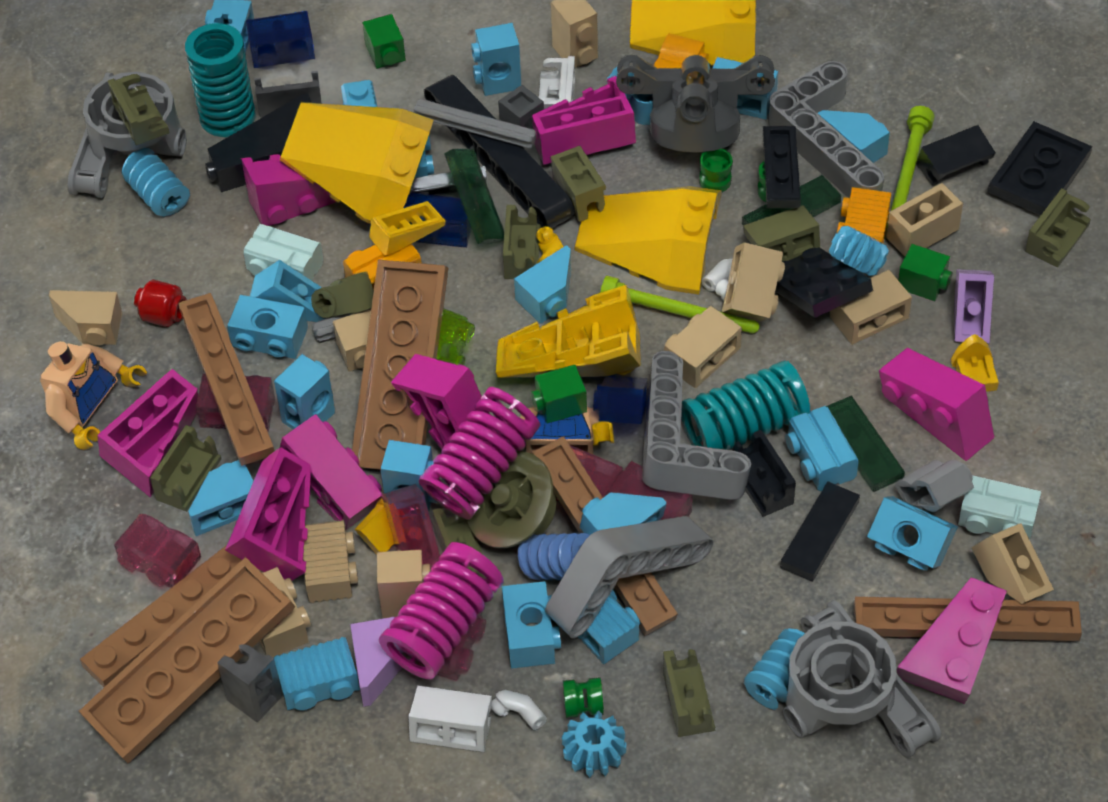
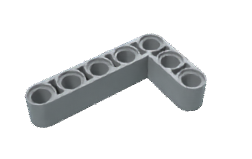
[768,61,884,198]
[642,351,751,499]
[545,516,714,638]

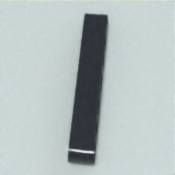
[424,74,575,228]

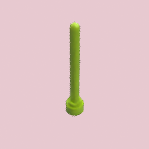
[886,106,935,229]
[600,275,760,334]

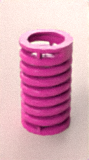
[418,387,541,520]
[379,542,504,679]

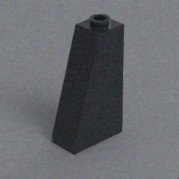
[205,93,312,193]

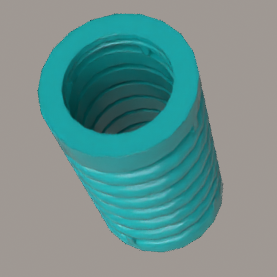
[185,23,256,137]
[681,360,811,450]

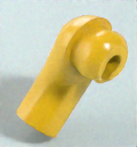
[536,226,563,264]

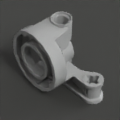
[68,72,186,198]
[783,600,942,758]

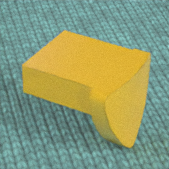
[951,334,999,392]
[354,497,413,555]

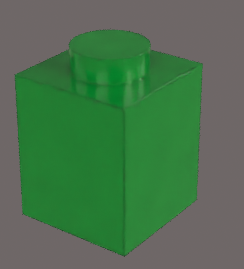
[362,14,406,69]
[898,244,953,301]
[531,365,587,423]

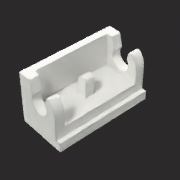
[539,56,575,109]
[409,686,492,752]

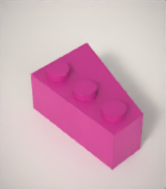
[532,75,636,165]
[241,154,341,226]
[879,348,994,461]
[391,354,490,459]
[97,369,198,498]
[280,414,383,530]
[225,447,311,581]
[896,577,1007,704]

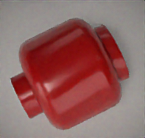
[134,279,187,327]

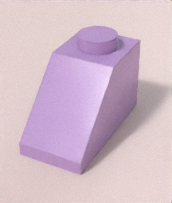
[954,269,994,343]
[350,617,404,707]

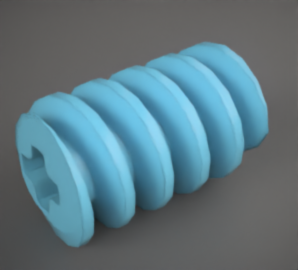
[122,148,190,217]
[744,628,805,710]

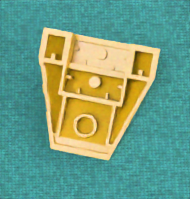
[630,0,756,66]
[280,102,433,224]
[575,186,722,295]
[496,285,641,378]

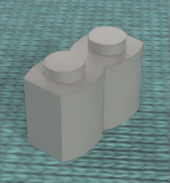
[895,460,974,512]

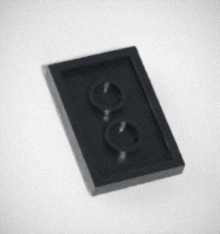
[988,121,1093,215]
[775,247,873,318]

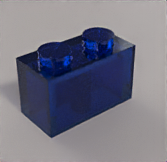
[246,11,315,68]
[593,375,648,424]

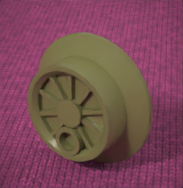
[467,451,556,548]

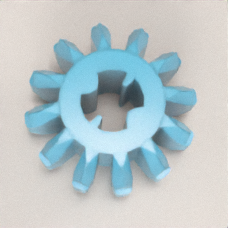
[829,226,889,276]
[562,710,627,778]

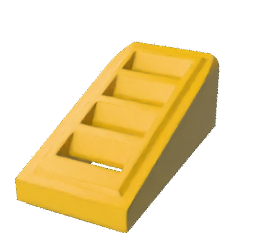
[369,201,446,256]

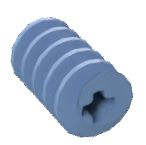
[518,533,590,580]

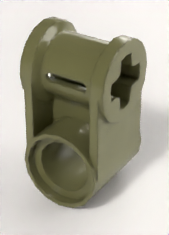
[311,272,374,318]

